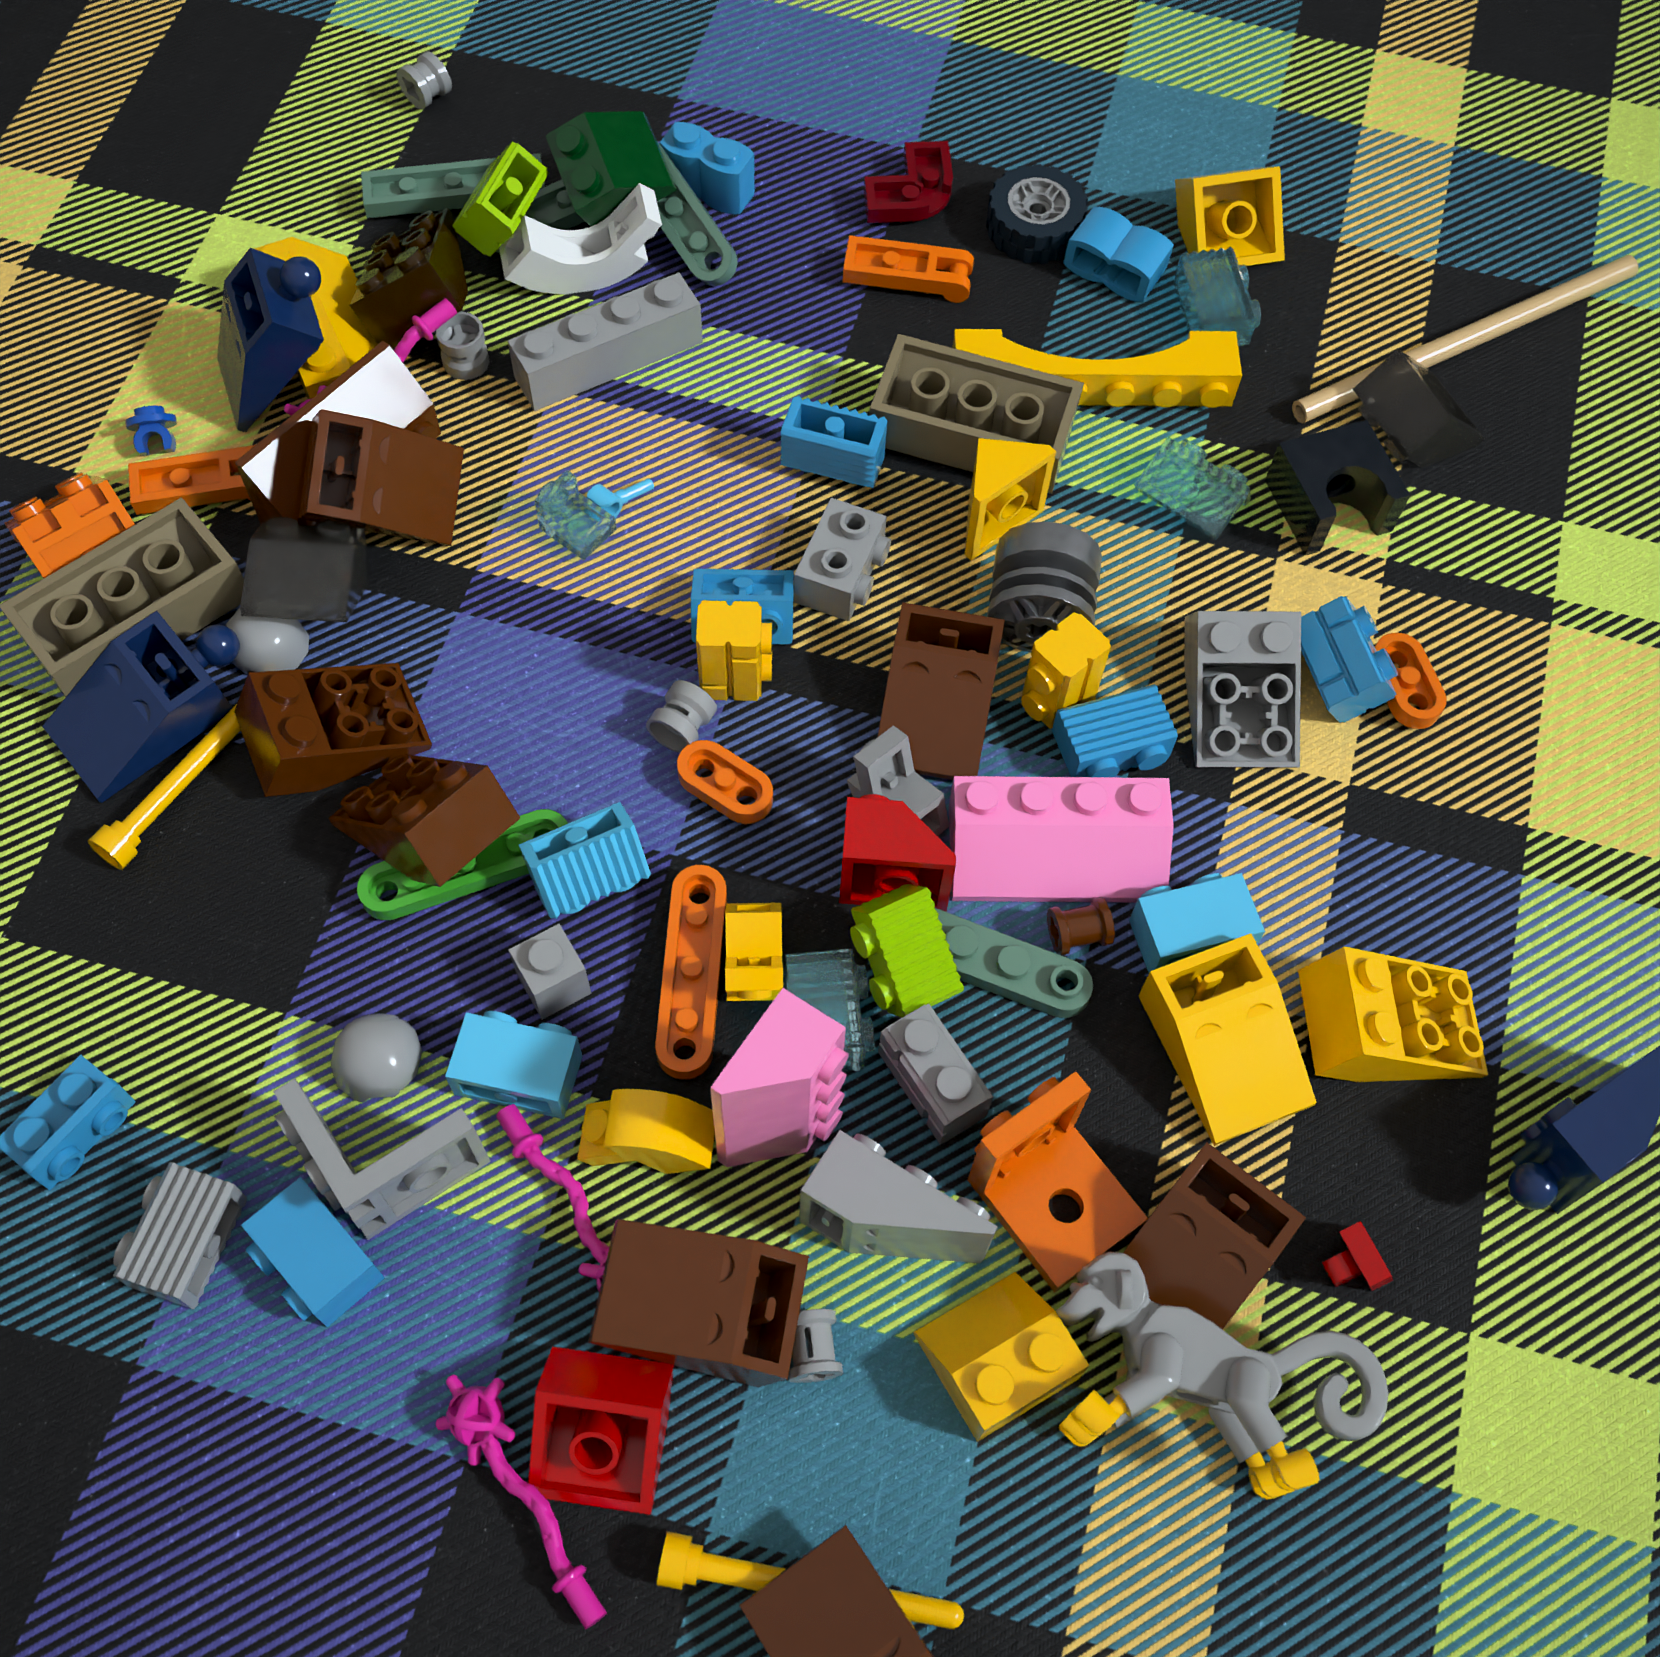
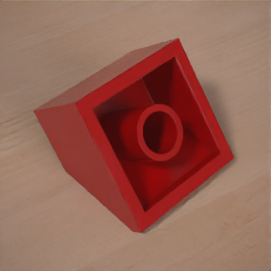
[839,794,956,911]
[528,1346,674,1515]

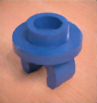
[125,406,177,456]

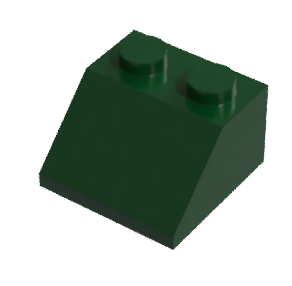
[545,111,677,226]

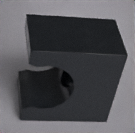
[1265,420,1410,556]

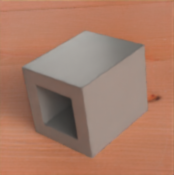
[508,924,592,1020]

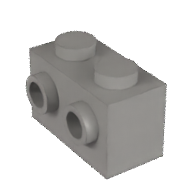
[794,498,891,621]

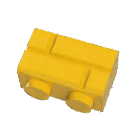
[696,600,772,701]
[1021,612,1111,729]

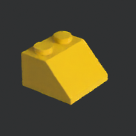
[1175,166,1285,273]
[914,1272,1090,1442]

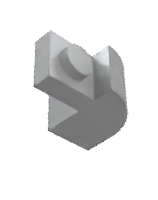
[847,725,949,836]

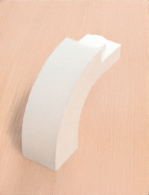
[499,183,662,294]

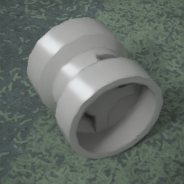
[436,312,489,380]
[646,680,717,753]

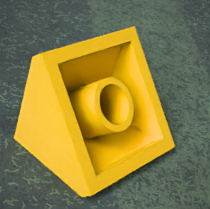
[965,438,1056,561]

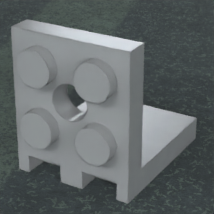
[273,1078,491,1240]

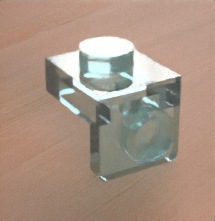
[535,470,617,561]

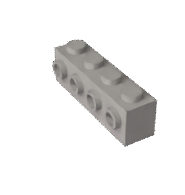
[507,273,703,411]

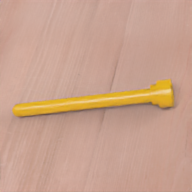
[88,704,241,870]
[656,1531,964,1629]

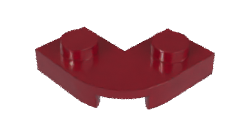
[864,141,953,223]

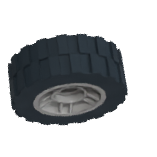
[986,164,1088,264]

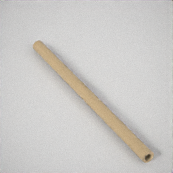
[1292,255,1639,423]

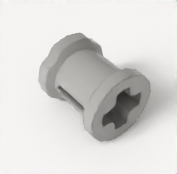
[789,1309,843,1383]

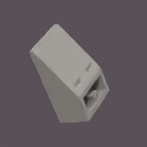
[1184,611,1301,767]
[799,1130,998,1263]

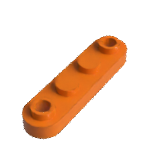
[655,865,727,1079]

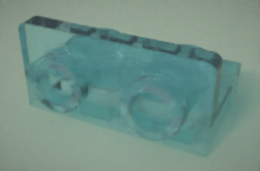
[1134,437,1251,540]

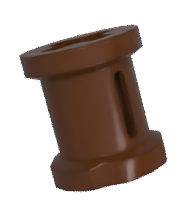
[1047,897,1115,955]

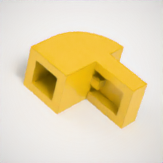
[725,903,783,1001]
[577,1089,715,1174]

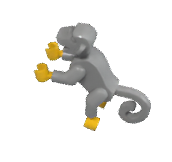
[1056,1252,1389,1500]

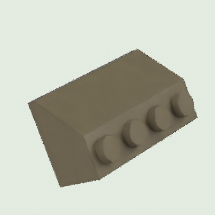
[869,334,1084,494]
[0,497,252,698]

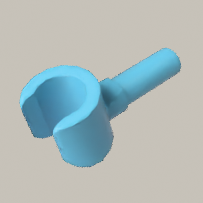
[587,478,654,522]

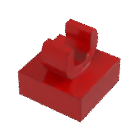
[1322,1221,1393,1291]

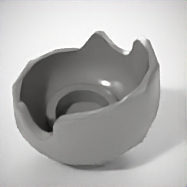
[225,600,309,675]
[331,1013,422,1102]

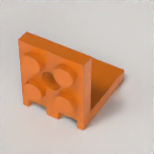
[4,472,135,579]
[968,1071,1149,1293]

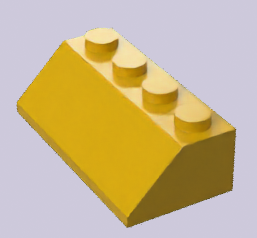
[254,237,378,399]

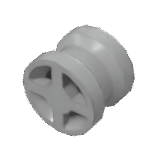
[396,51,452,109]

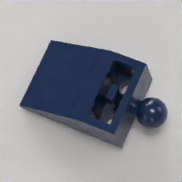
[217,248,324,432]
[42,611,240,803]
[1508,1045,1660,1214]

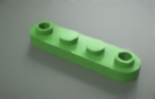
[357,809,568,920]

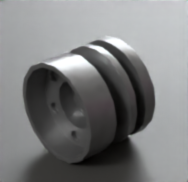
[987,522,1102,652]

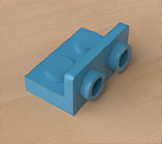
[691,569,794,645]
[0,1055,136,1191]

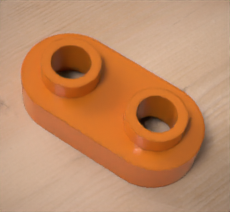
[1375,632,1447,729]
[677,740,773,824]

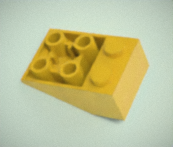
[1138,933,1317,1146]
[1298,946,1488,1082]

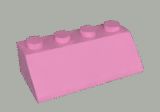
[949,776,1174,903]
[710,988,849,1167]

